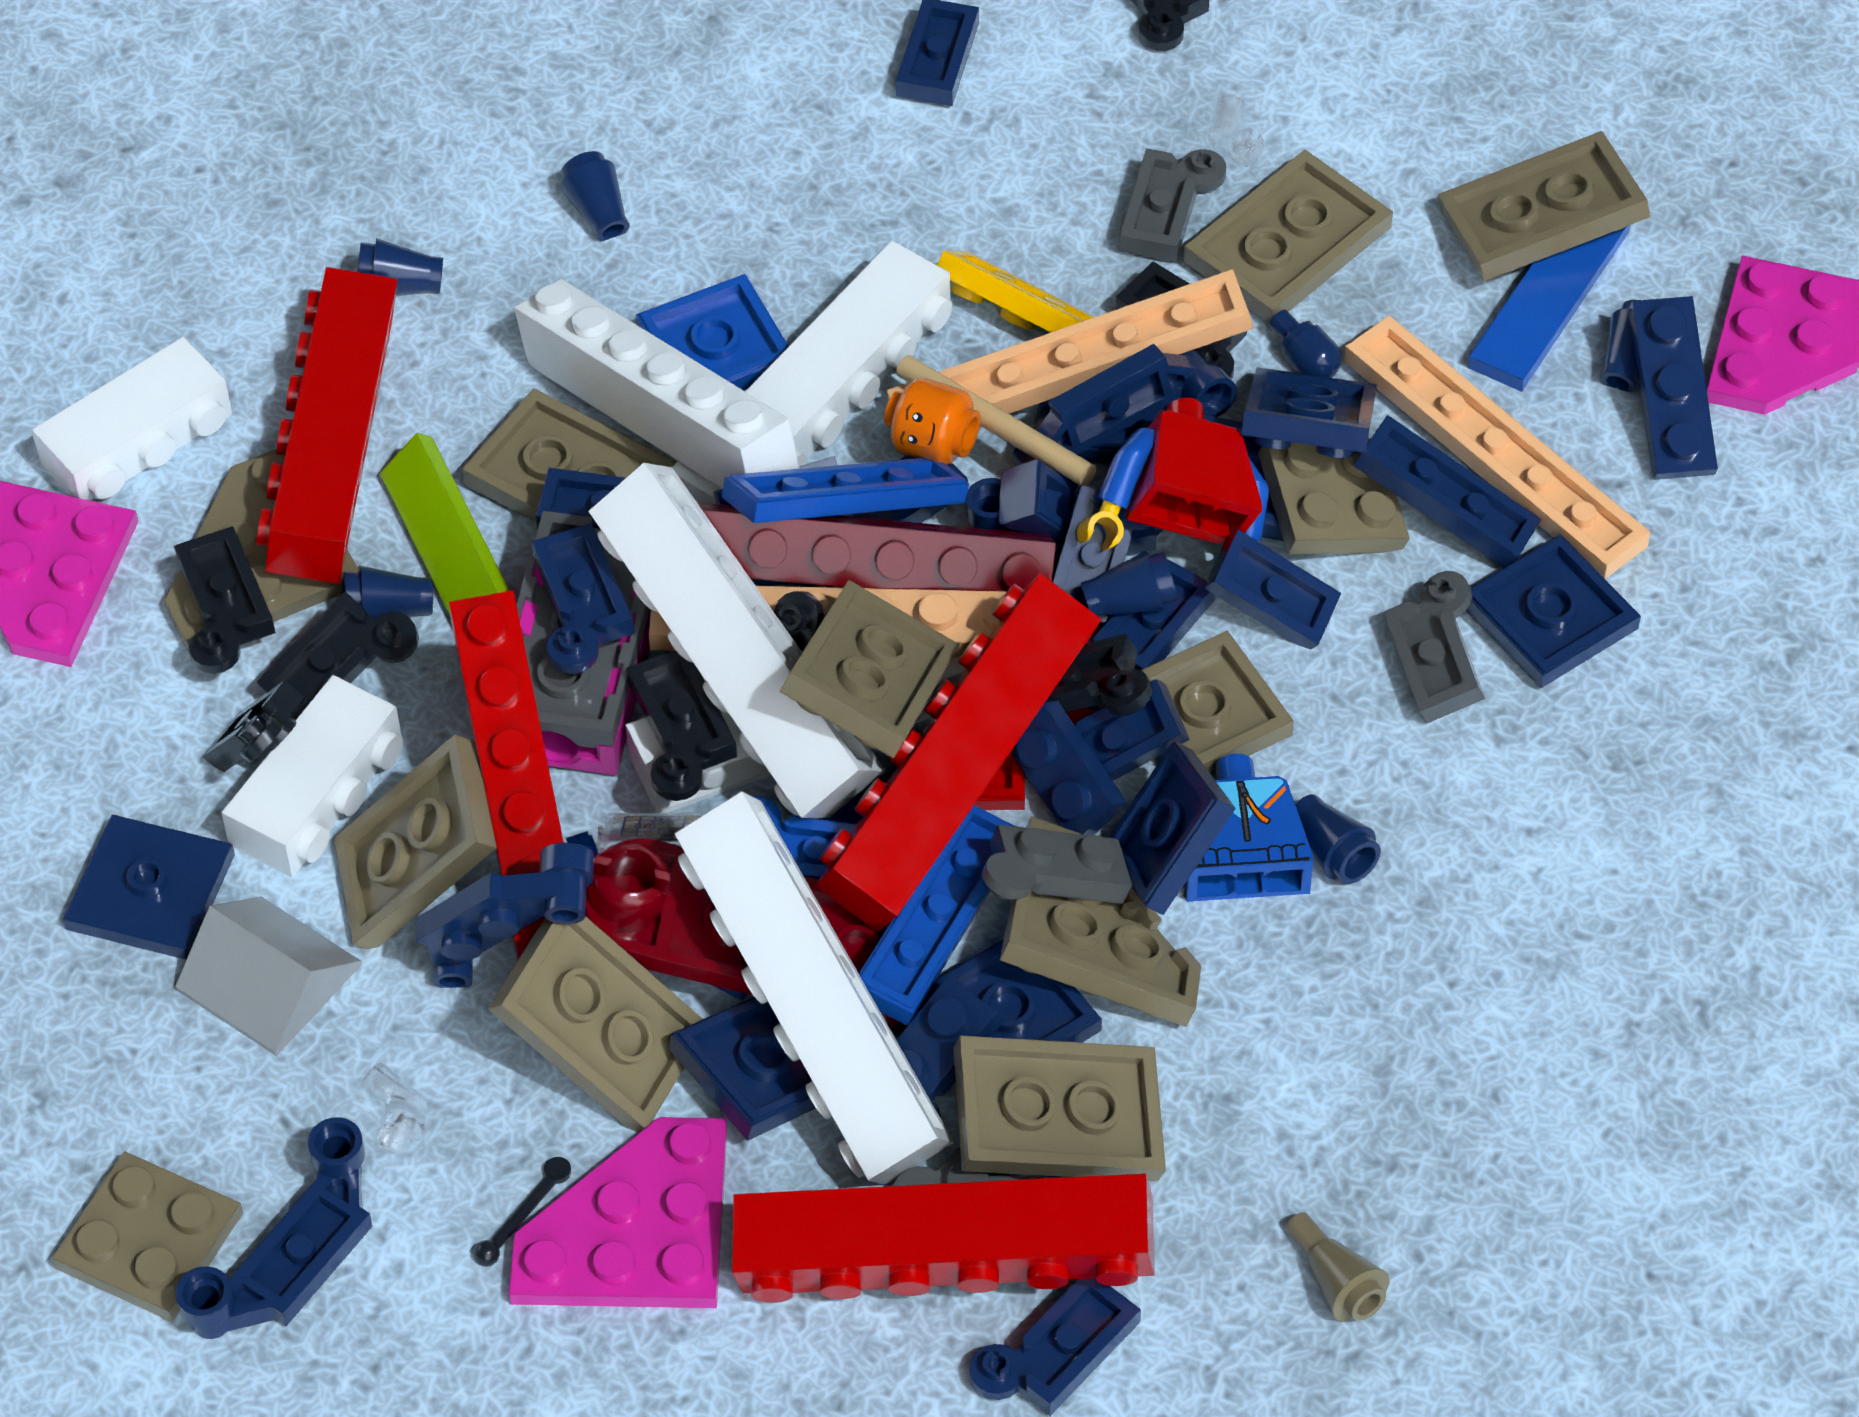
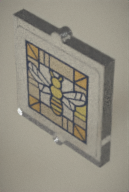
[597,812,708,852]

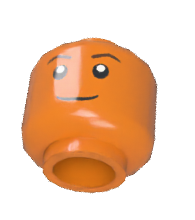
[884,378,981,465]

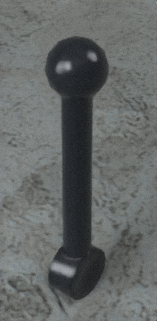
[473,1157,571,1267]

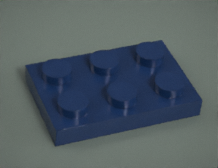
[1241,367,1377,458]

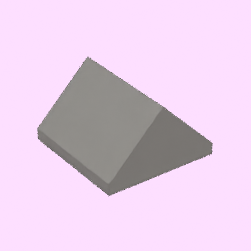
[175,896,362,1056]

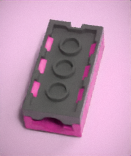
[516,511,651,776]

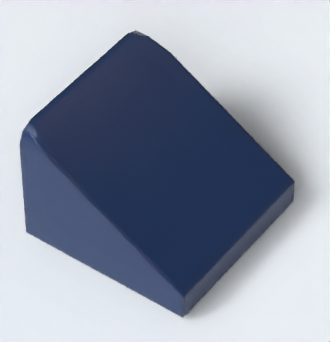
[999,459,1076,541]

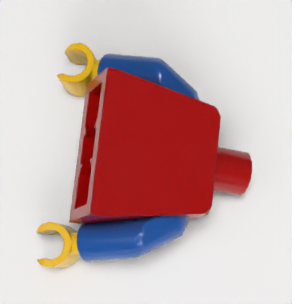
[1077,398,1269,552]

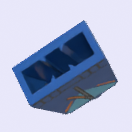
[1186,754,1313,902]

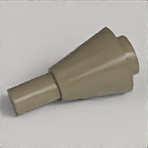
[1286,1212,1389,1322]

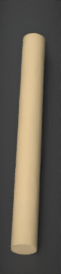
[896,355,1096,486]

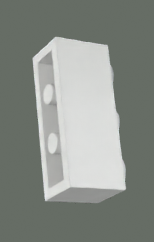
[32,337,232,501]
[221,675,403,878]

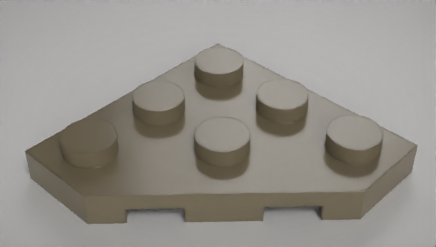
[164,449,358,654]
[1000,816,1201,1027]

